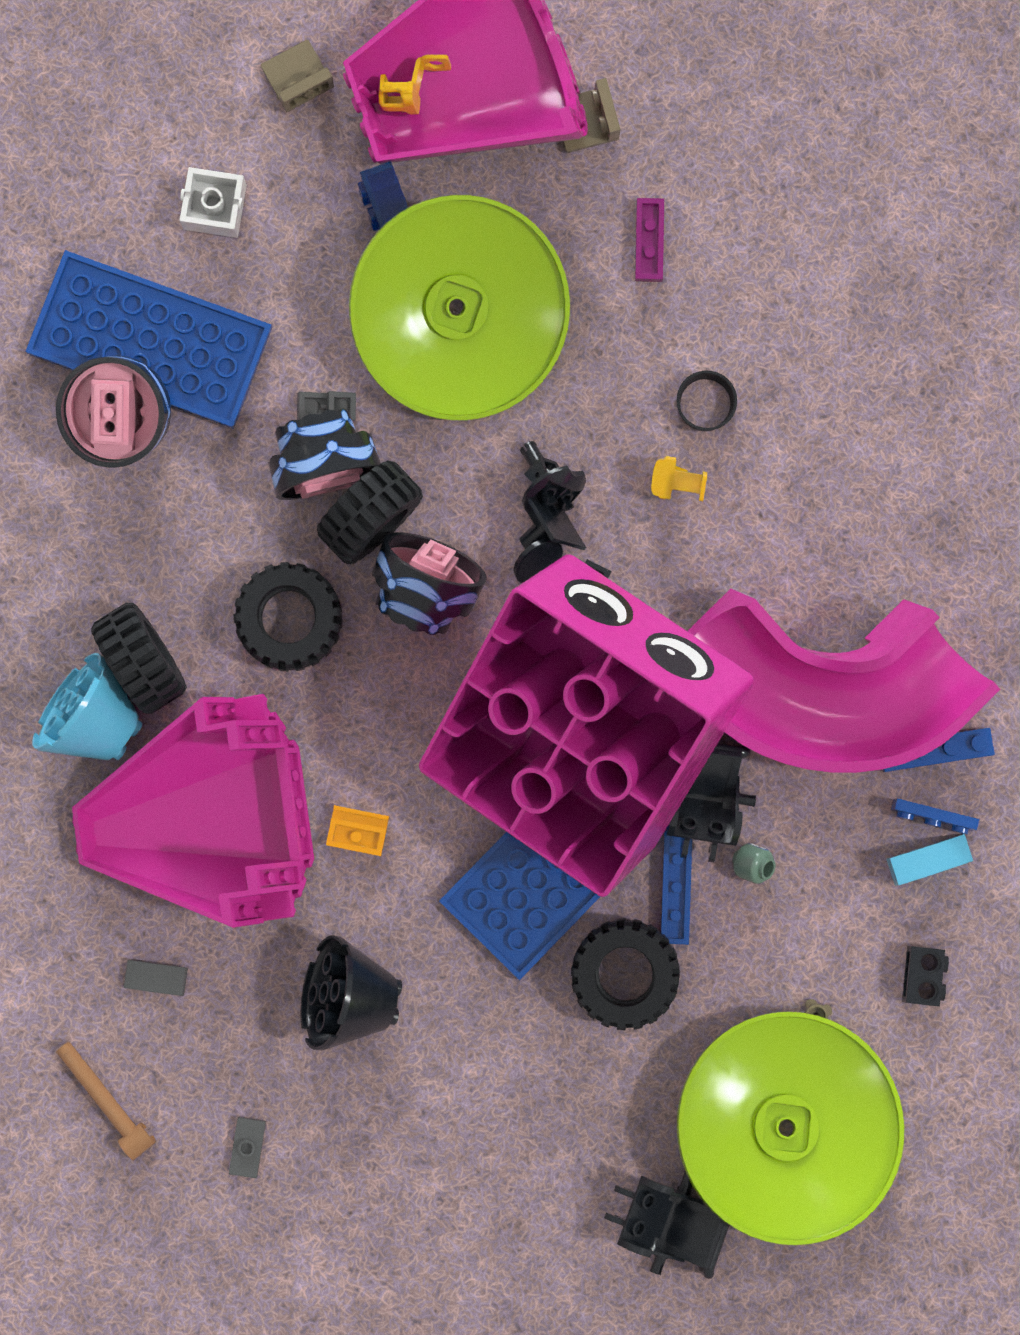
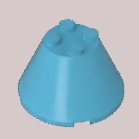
[32,653,142,760]

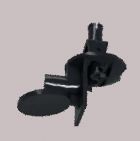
[513,441,586,583]

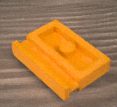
[326,805,390,856]

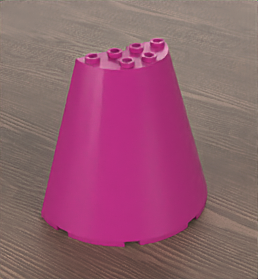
[343,0,588,164]

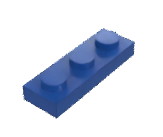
[891,798,980,835]

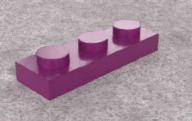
[635,198,664,282]

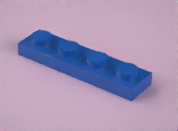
[883,728,995,772]
[661,831,692,945]

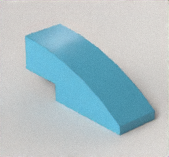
[886,834,973,886]

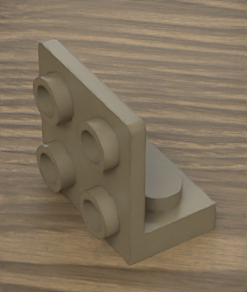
[261,40,334,113]
[563,78,621,153]

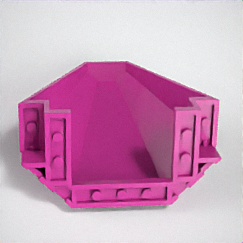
[72,694,314,928]

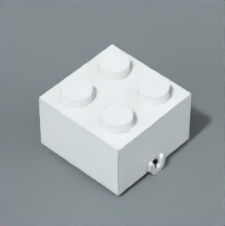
[180,167,247,238]

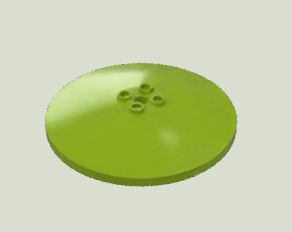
[349,195,570,420]
[677,1012,904,1245]

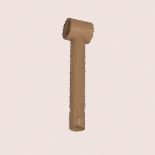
[56,1041,156,1161]

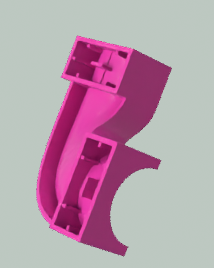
[688,588,1000,773]

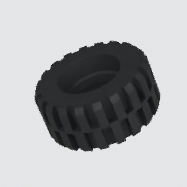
[317,460,423,565]
[233,562,343,672]
[91,603,187,714]
[571,918,680,1030]

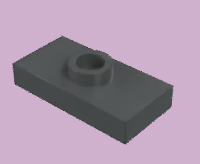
[229,1117,266,1179]

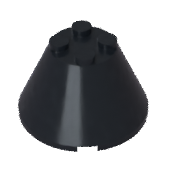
[300,935,402,1051]

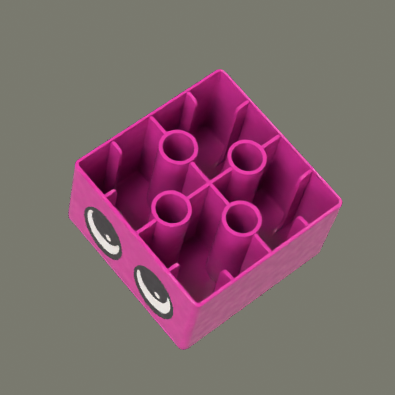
[419,555,754,897]

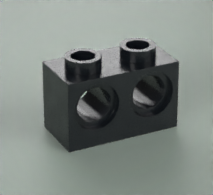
[902,946,949,1007]

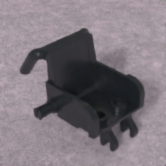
[667,743,756,862]
[604,1171,730,1279]

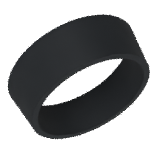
[677,370,737,431]

